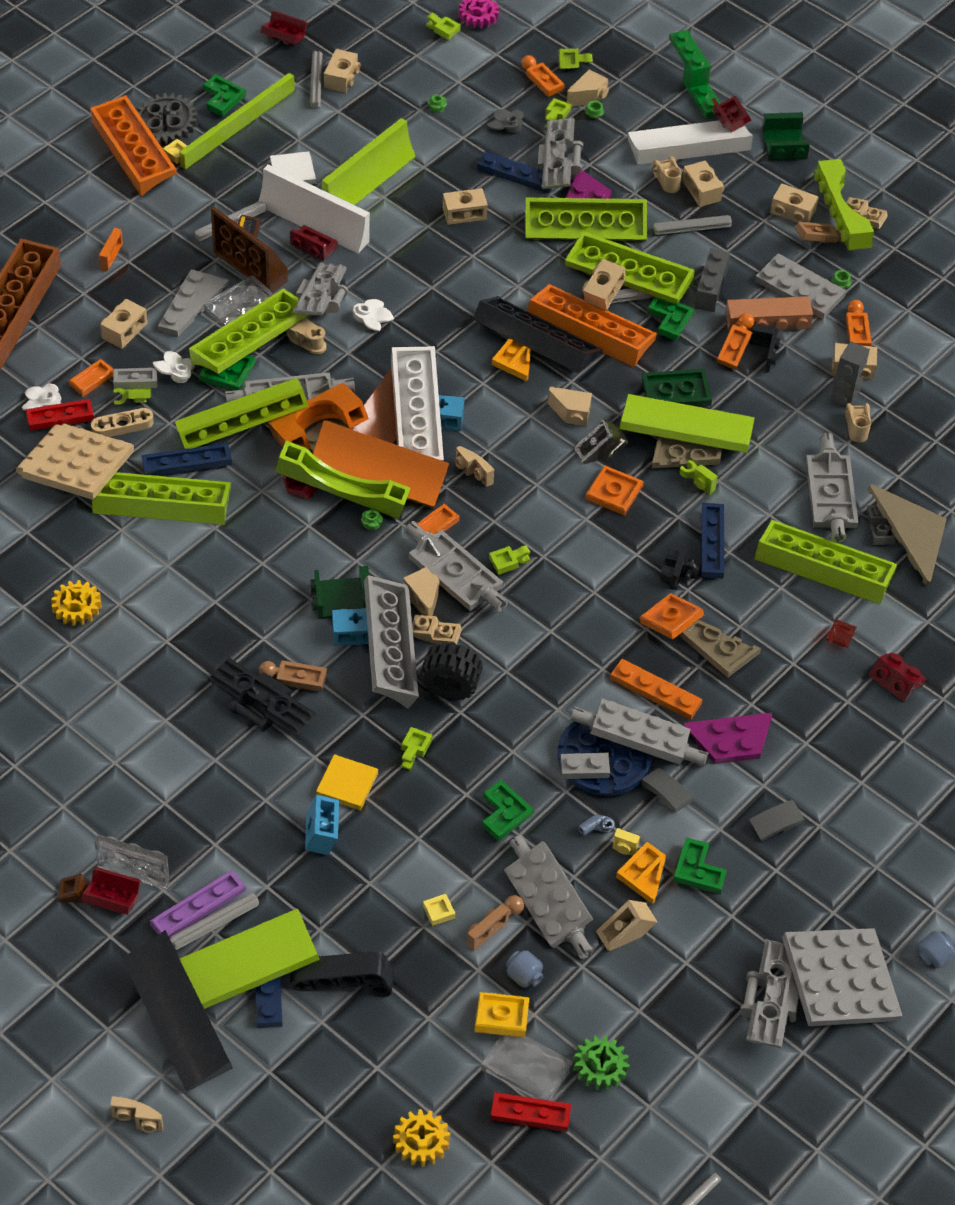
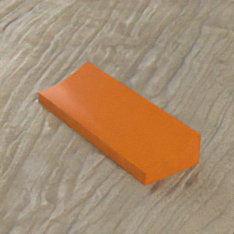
[90,95,177,197]
[527,284,657,367]
[313,420,449,509]

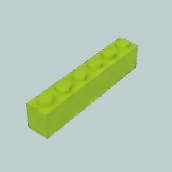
[175,378,309,449]

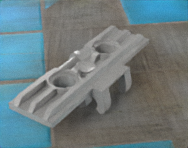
[538,118,583,189]
[294,263,348,315]
[740,939,800,1049]

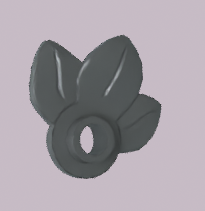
[487,109,524,133]

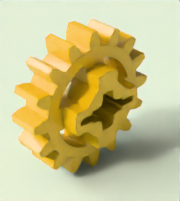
[51,580,102,626]
[393,1109,450,1167]

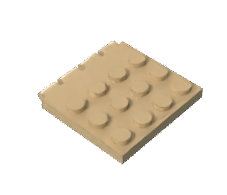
[16,424,134,500]

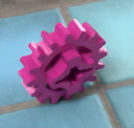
[458,0,499,29]

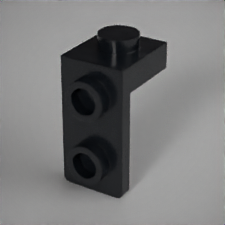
[750,324,781,372]

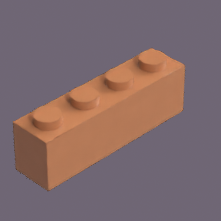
[725,296,813,332]

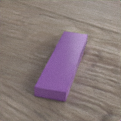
[150,870,246,938]

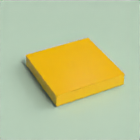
[316,754,378,811]
[474,992,529,1038]

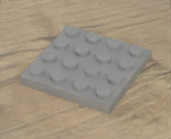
[782,928,903,1026]

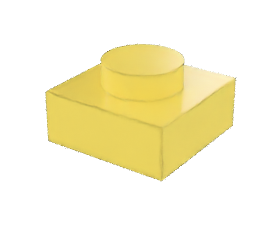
[163,139,187,164]
[612,828,640,856]
[423,894,455,926]

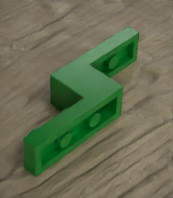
[669,30,721,119]

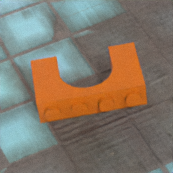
[267,383,369,450]

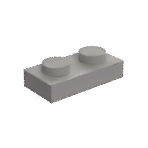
[113,368,157,389]
[560,753,610,779]

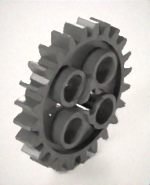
[137,93,198,146]

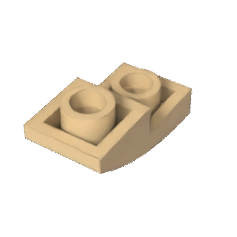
[846,197,887,229]
[455,446,494,487]
[412,615,462,644]
[110,1096,163,1133]

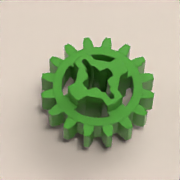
[573,1035,629,1091]

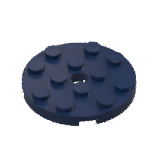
[558,722,652,796]

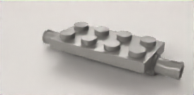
[225,372,355,403]
[806,433,858,542]
[405,521,508,612]
[570,699,708,767]
[504,835,594,959]

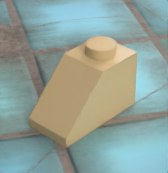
[567,70,609,107]
[548,387,592,426]
[403,567,440,616]
[596,900,657,951]

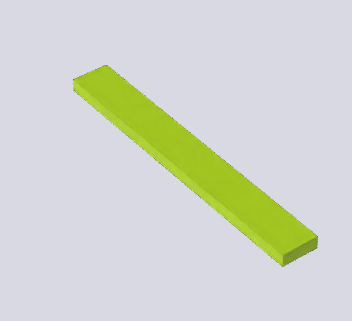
[179,73,295,170]

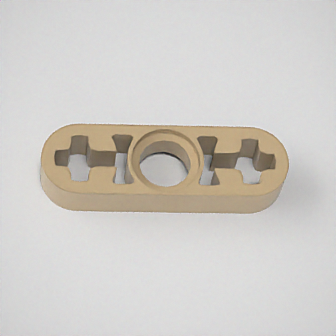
[91,408,154,437]

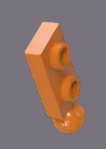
[521,55,565,97]
[846,300,872,347]
[717,313,754,370]

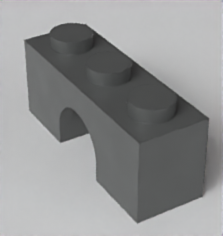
[695,248,730,312]
[831,341,870,407]

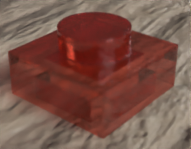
[827,619,857,649]

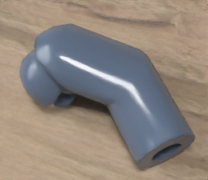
[577,815,615,836]

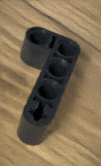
[290,952,394,997]

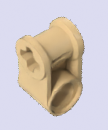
[652,156,682,193]
[287,318,327,355]
[845,403,871,443]

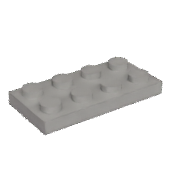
[755,253,847,319]

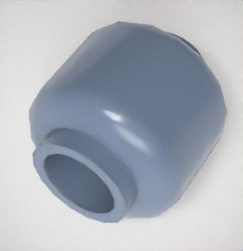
[918,931,955,968]
[506,950,543,988]

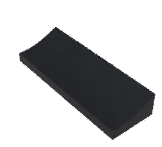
[473,296,603,373]
[122,930,233,1092]

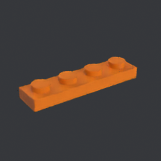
[610,659,702,720]

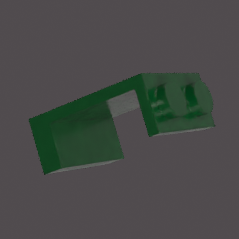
[762,112,810,160]
[310,566,370,620]

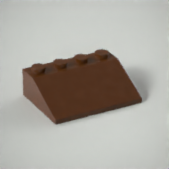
[211,206,288,294]

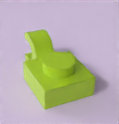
[426,13,461,40]
[558,48,592,69]
[544,98,571,128]
[113,388,151,405]
[679,460,718,495]
[489,546,530,575]
[401,727,433,770]

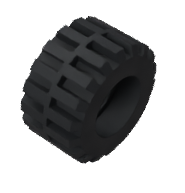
[420,642,483,700]

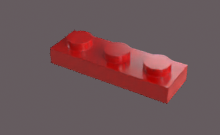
[26,399,94,431]
[490,1092,571,1132]

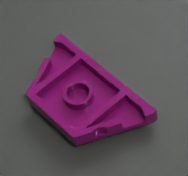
[566,170,612,199]
[684,713,772,764]

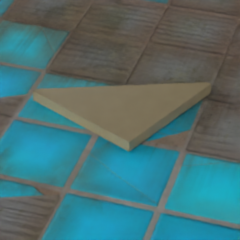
[867,484,947,586]

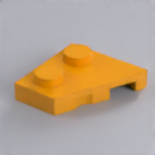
[492,338,531,381]
[616,842,666,904]

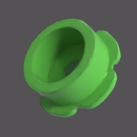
[428,94,447,113]
[585,101,604,119]
[831,270,852,289]
[361,510,383,530]

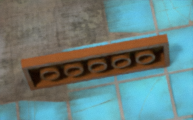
[348,368,397,444]

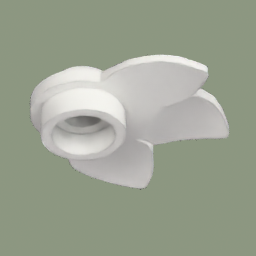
[352,299,394,331]
[153,351,195,383]
[22,384,61,411]

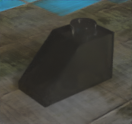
[574,420,628,464]

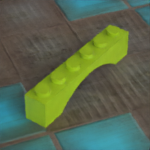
[814,159,874,250]
[275,441,411,519]

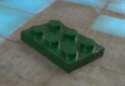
[641,369,712,407]

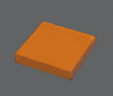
[585,465,644,516]
[639,593,704,639]

